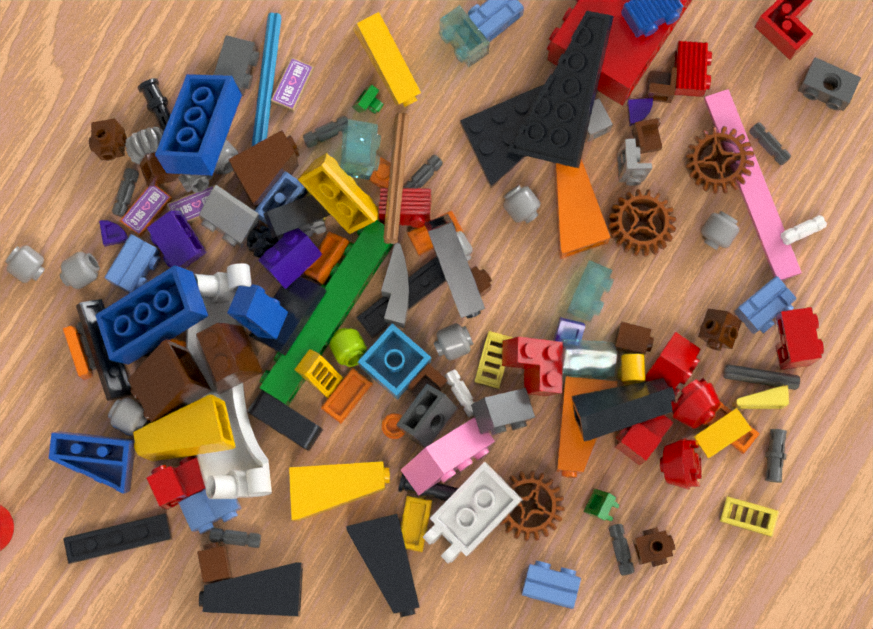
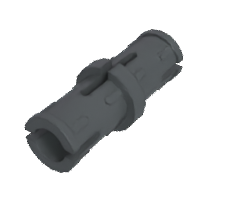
[765,429,787,483]

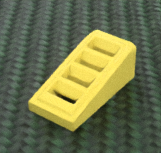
[474,331,512,389]
[732,385,789,409]
[720,496,779,537]

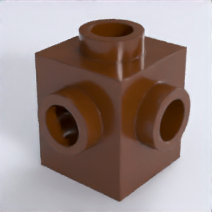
[89,118,127,161]
[698,308,742,351]
[632,527,675,567]

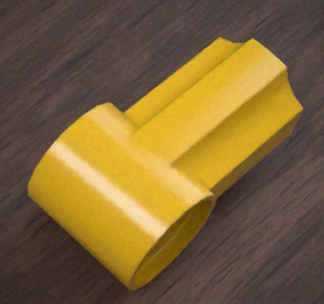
[617,354,645,385]

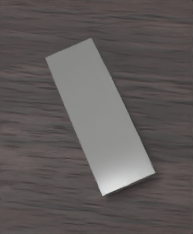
[381,243,409,328]

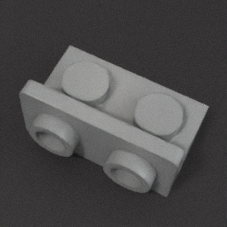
[617,139,652,186]

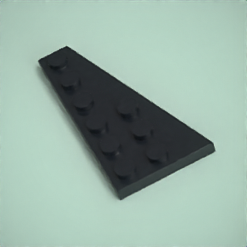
[507,11,614,168]
[460,84,599,188]

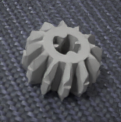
[125,127,164,164]

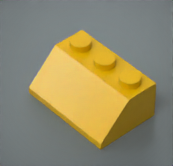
[297,153,379,234]

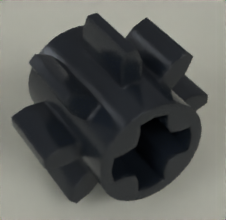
[247,226,278,258]

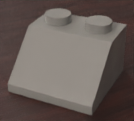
[199,185,259,247]

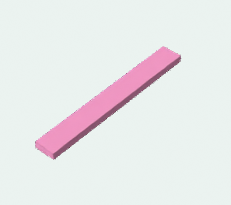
[704,89,802,281]

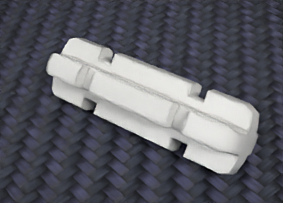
[780,215,827,245]
[444,369,475,418]

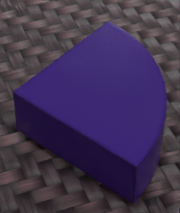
[627,98,653,126]
[99,220,128,247]

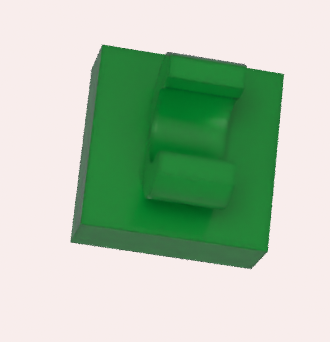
[352,84,384,114]
[583,489,619,521]

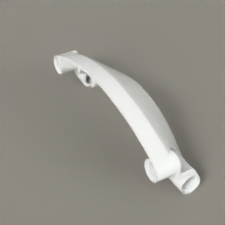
[186,264,272,499]

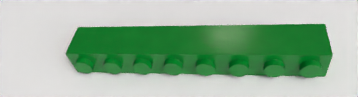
[259,220,394,407]

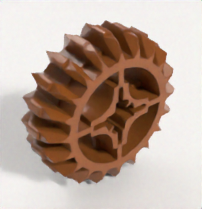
[686,126,755,194]
[608,189,677,257]
[499,470,565,542]

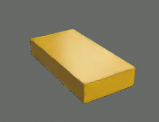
[693,408,752,458]
[401,496,432,552]

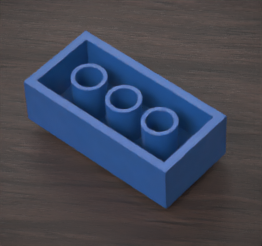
[155,74,242,176]
[95,265,208,365]

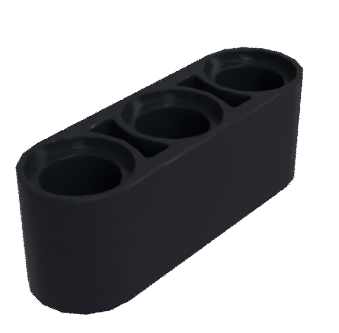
[247,390,323,451]

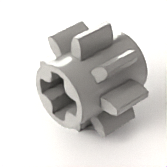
[178,174,212,193]

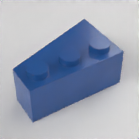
[48,431,135,494]

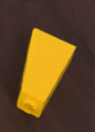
[353,12,421,107]
[133,394,236,461]
[289,462,390,522]

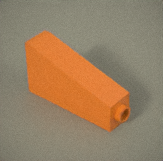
[554,159,611,259]
[556,376,617,478]

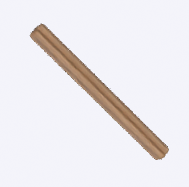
[383,113,409,244]

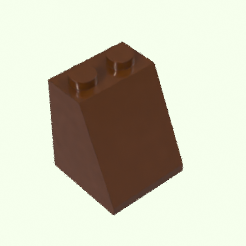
[228,130,300,209]
[196,322,263,395]
[128,340,212,422]

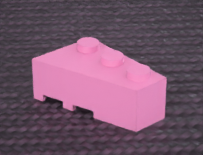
[401,417,495,495]

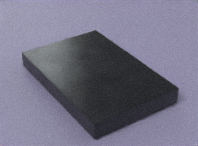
[249,276,327,356]

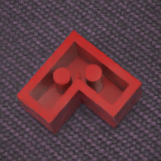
[755,0,813,60]
[775,307,824,371]
[645,332,701,397]
[502,337,563,397]
[615,415,674,466]
[146,456,206,510]

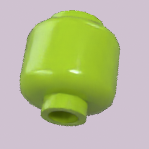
[329,328,367,367]

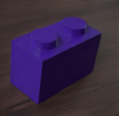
[147,210,207,269]
[258,228,322,289]

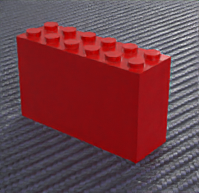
[547,0,692,106]

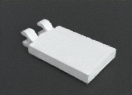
[423,462,523,564]

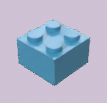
[358,323,431,400]

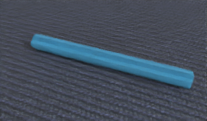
[251,13,282,147]

